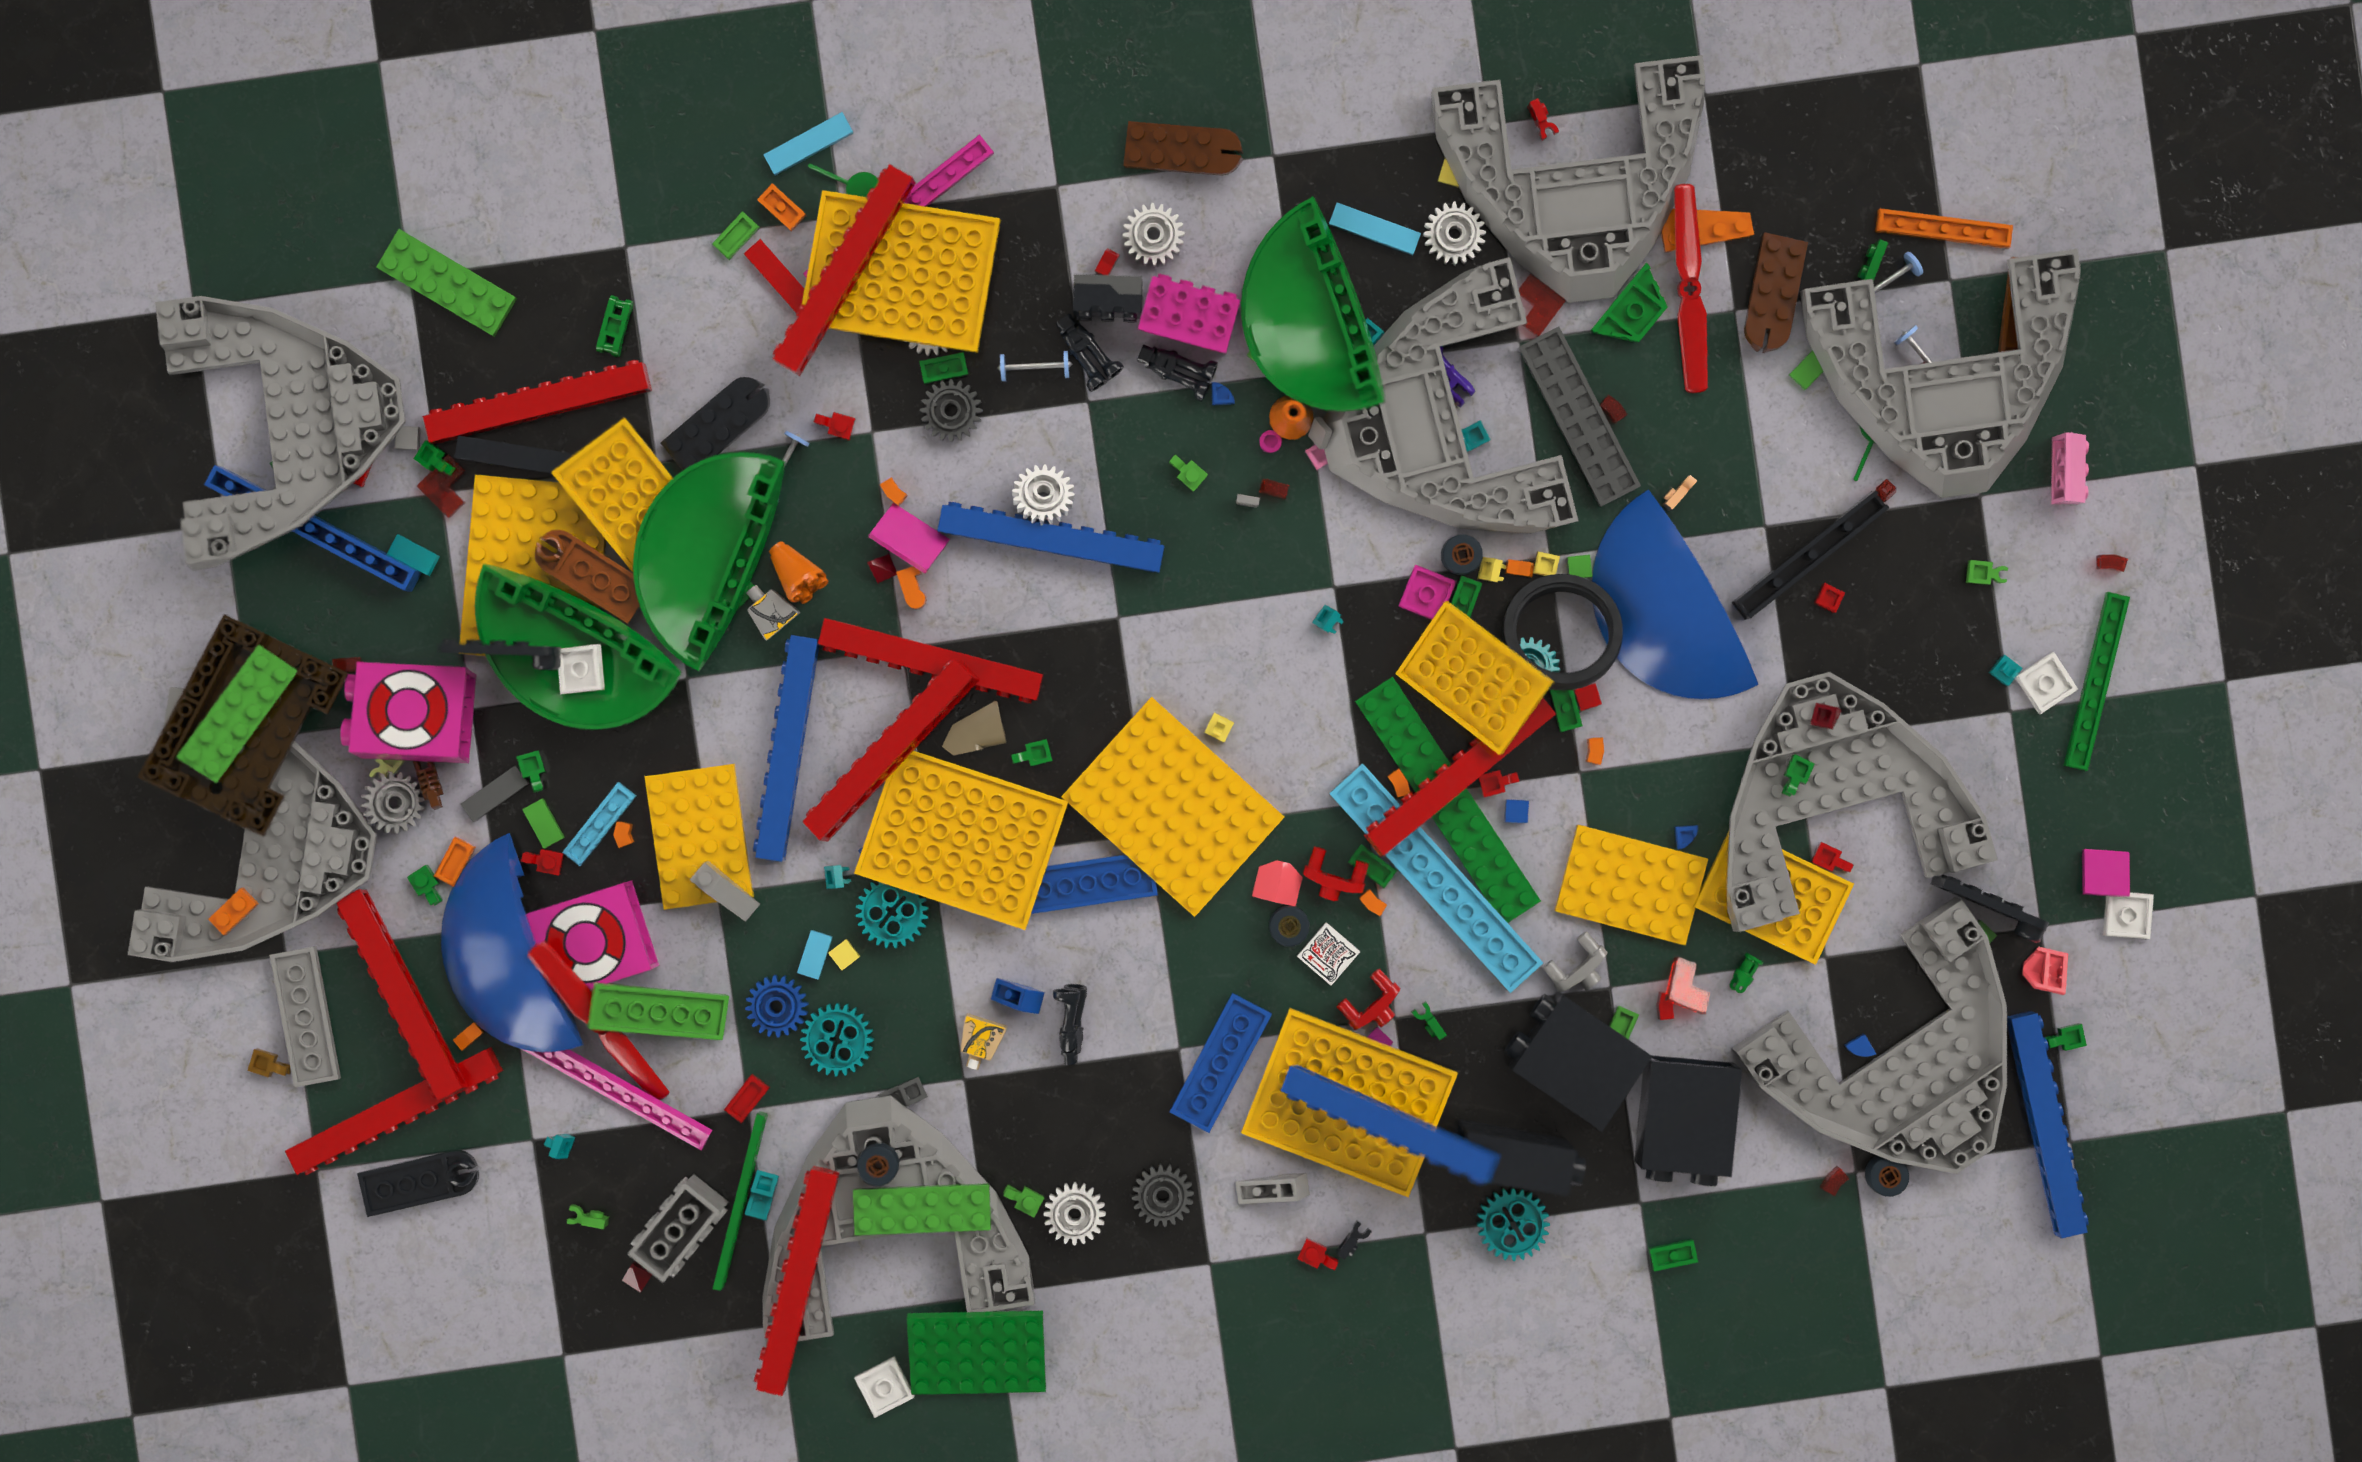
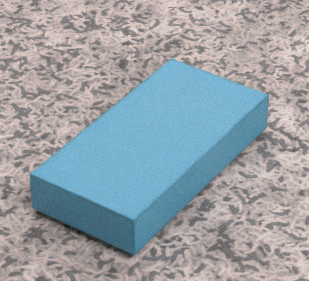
[797,930,833,980]

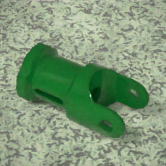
[1730,952,1764,993]

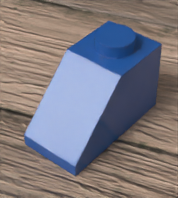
[991,978,1045,1014]

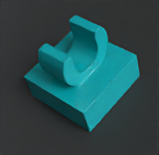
[1312,605,1343,634]
[1989,655,2023,686]
[824,865,851,889]
[544,1134,575,1159]

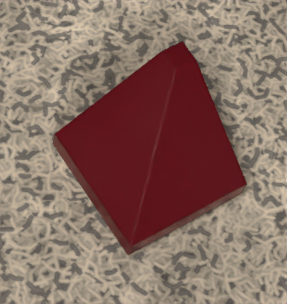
[867,554,897,583]
[1810,703,1841,730]
[622,1261,652,1293]

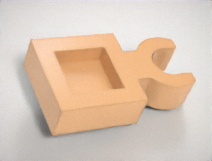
[1662,475,1697,511]

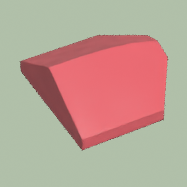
[1252,860,1303,907]
[2022,947,2068,995]

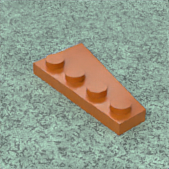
[1661,208,1754,253]

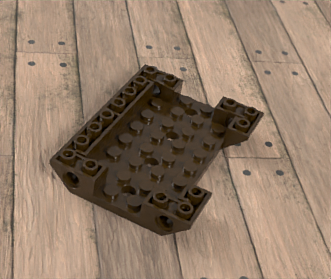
[138,614,349,837]

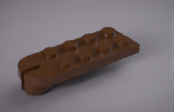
[1123,121,1244,176]
[1744,232,1808,353]

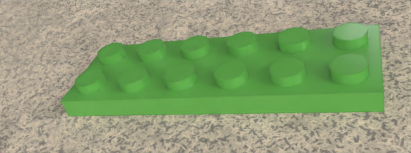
[376,229,517,337]
[177,645,298,783]
[587,982,729,1040]
[853,1183,991,1235]

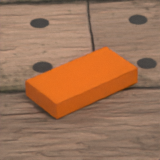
[434,836,476,887]

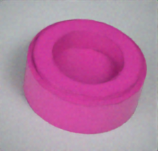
[1259,430,1282,453]

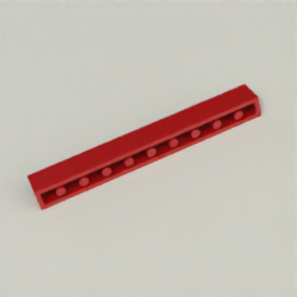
[773,164,916,377]
[423,360,652,444]
[818,618,1044,704]
[802,659,980,842]
[1363,698,1556,856]
[336,889,468,1101]
[285,1047,503,1175]
[754,1166,840,1396]

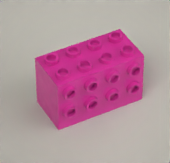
[1138,273,1240,354]

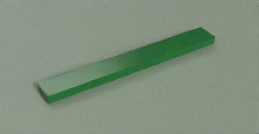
[2063,592,2130,771]
[713,1111,768,1291]

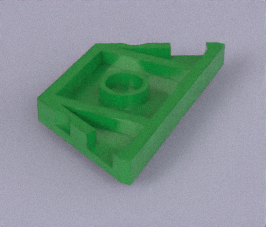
[1590,263,1668,343]

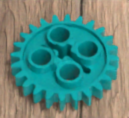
[856,882,929,949]
[800,1003,874,1077]
[1476,1187,1550,1261]

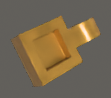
[247,1048,291,1077]

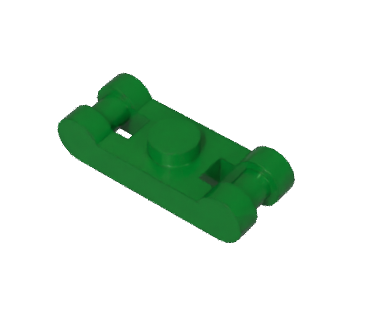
[596,295,634,357]

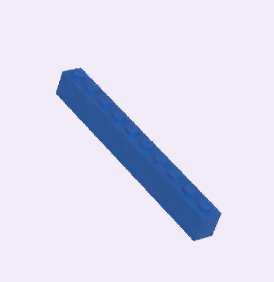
[204,465,422,592]
[938,502,1164,573]
[753,635,819,862]
[2007,1011,2089,1239]
[1281,1065,1501,1185]

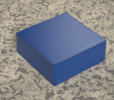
[1504,799,1529,823]

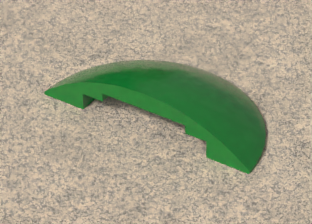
[1241,197,1385,411]
[633,452,785,671]
[475,563,682,730]

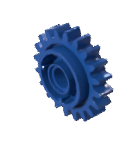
[745,975,809,1038]

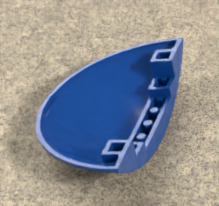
[1592,490,1759,699]
[441,833,583,1052]

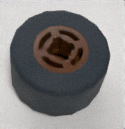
[1441,534,1483,575]
[857,1143,900,1186]
[1865,1156,1909,1197]

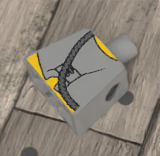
[746,585,801,641]

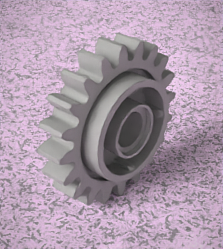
[360,771,425,834]

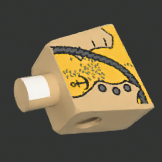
[961,1013,1008,1070]

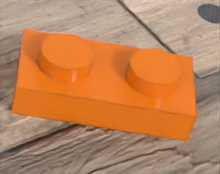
[757,183,806,232]
[208,888,259,935]

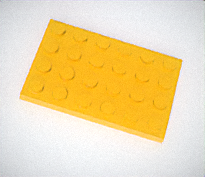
[552,417,673,572]
[1395,601,1553,755]
[645,764,754,910]
[1554,824,1708,946]
[1694,831,1854,965]

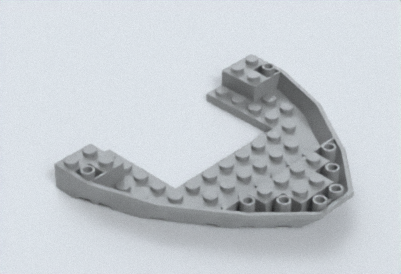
[1431,55,1705,303]
[1800,249,2081,498]
[1323,257,1578,533]
[155,296,406,570]
[1727,672,1998,932]
[128,687,377,962]
[1732,897,2007,1174]
[763,1095,1036,1346]

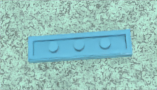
[764,112,854,176]
[1329,203,1421,255]
[562,782,636,866]

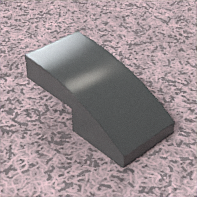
[878,1076,928,1107]

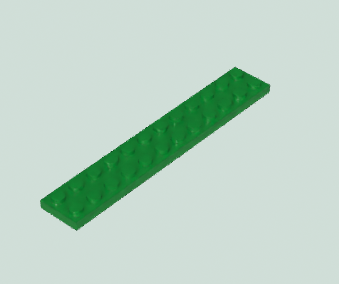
[1355,677,1541,923]

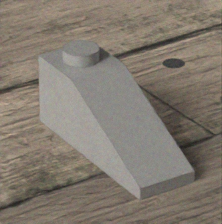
[690,861,760,922]
[1235,1173,1310,1204]

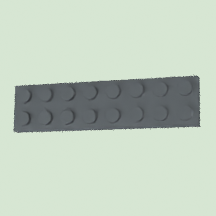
[1518,326,1641,507]

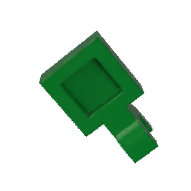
[413,440,455,476]
[1011,739,1052,766]
[516,750,545,793]
[1781,754,1815,797]
[407,865,443,906]
[1411,1001,1447,1040]
[2045,1023,2087,1051]

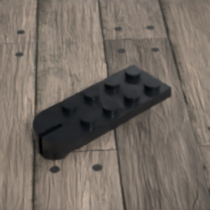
[660,377,770,471]
[437,639,561,670]
[1931,874,2049,943]
[357,1150,479,1217]

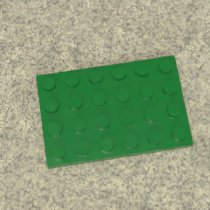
[907,1311,1046,1395]

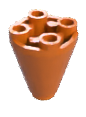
[1269,395,1314,440]
[769,542,829,604]

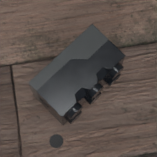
[1073,274,1143,323]

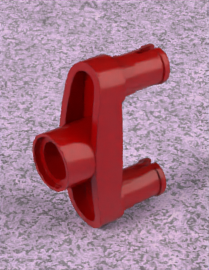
[1303,846,1369,901]
[1336,968,1401,1030]

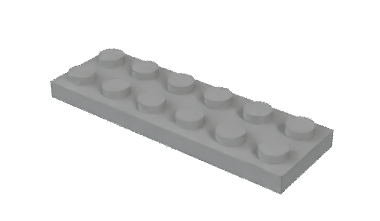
[270,946,341,1087]

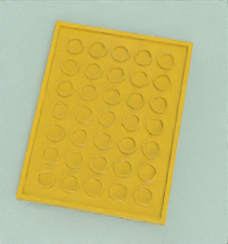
[802,190,1001,353]
[459,475,606,656]
[1061,697,1284,917]
[854,751,1068,930]
[1241,1007,1458,1198]

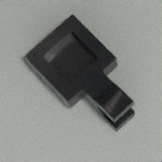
[1336,1220,1372,1260]

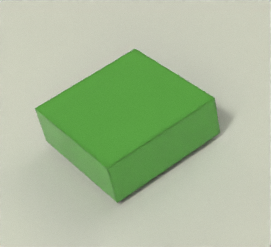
[1567,555,1592,578]

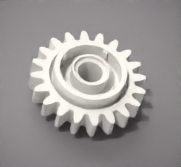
[1423,202,1486,266]
[1123,203,1185,267]
[1012,464,1075,525]
[1044,1182,1106,1245]

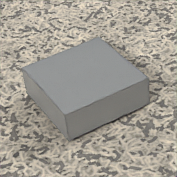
[1308,417,1332,449]
[395,426,420,450]
[1236,494,1260,508]

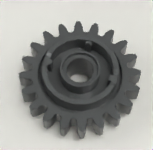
[920,379,983,442]
[1132,1164,1194,1227]

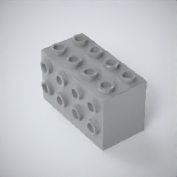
[628,1174,728,1282]

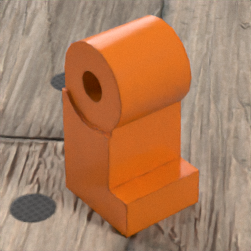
[896,566,927,609]

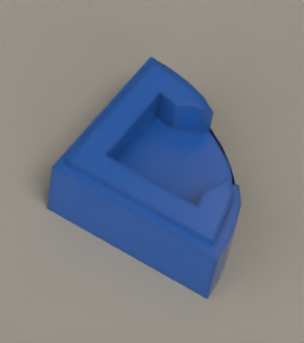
[1211,382,1235,405]
[1674,825,1698,849]
[1844,1034,1876,1057]

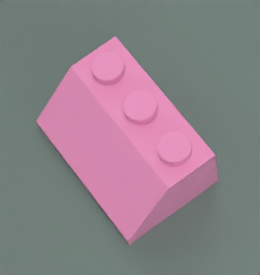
[2051,433,2089,504]

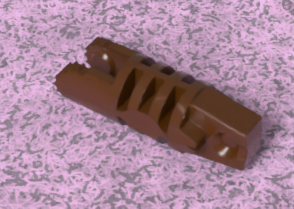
[412,761,444,810]

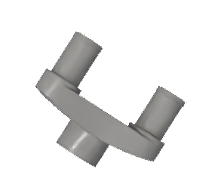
[1542,931,1608,992]

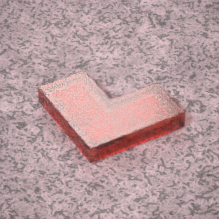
[1519,274,1566,337]
[417,454,466,518]
[1665,957,1710,1015]

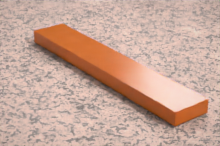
[1875,208,2013,249]

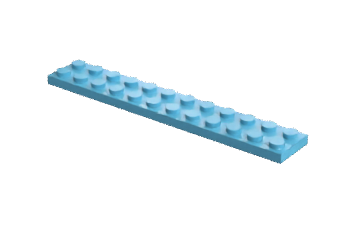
[1329,763,1543,993]

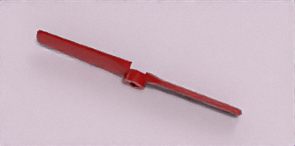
[1674,184,1708,393]
[528,941,670,1100]

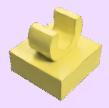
[1477,557,1506,582]
[1204,713,1234,742]

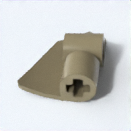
[942,701,1007,756]

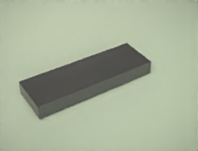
[461,765,530,822]

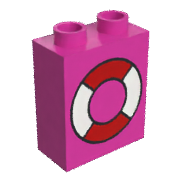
[340,662,477,764]
[526,880,660,999]

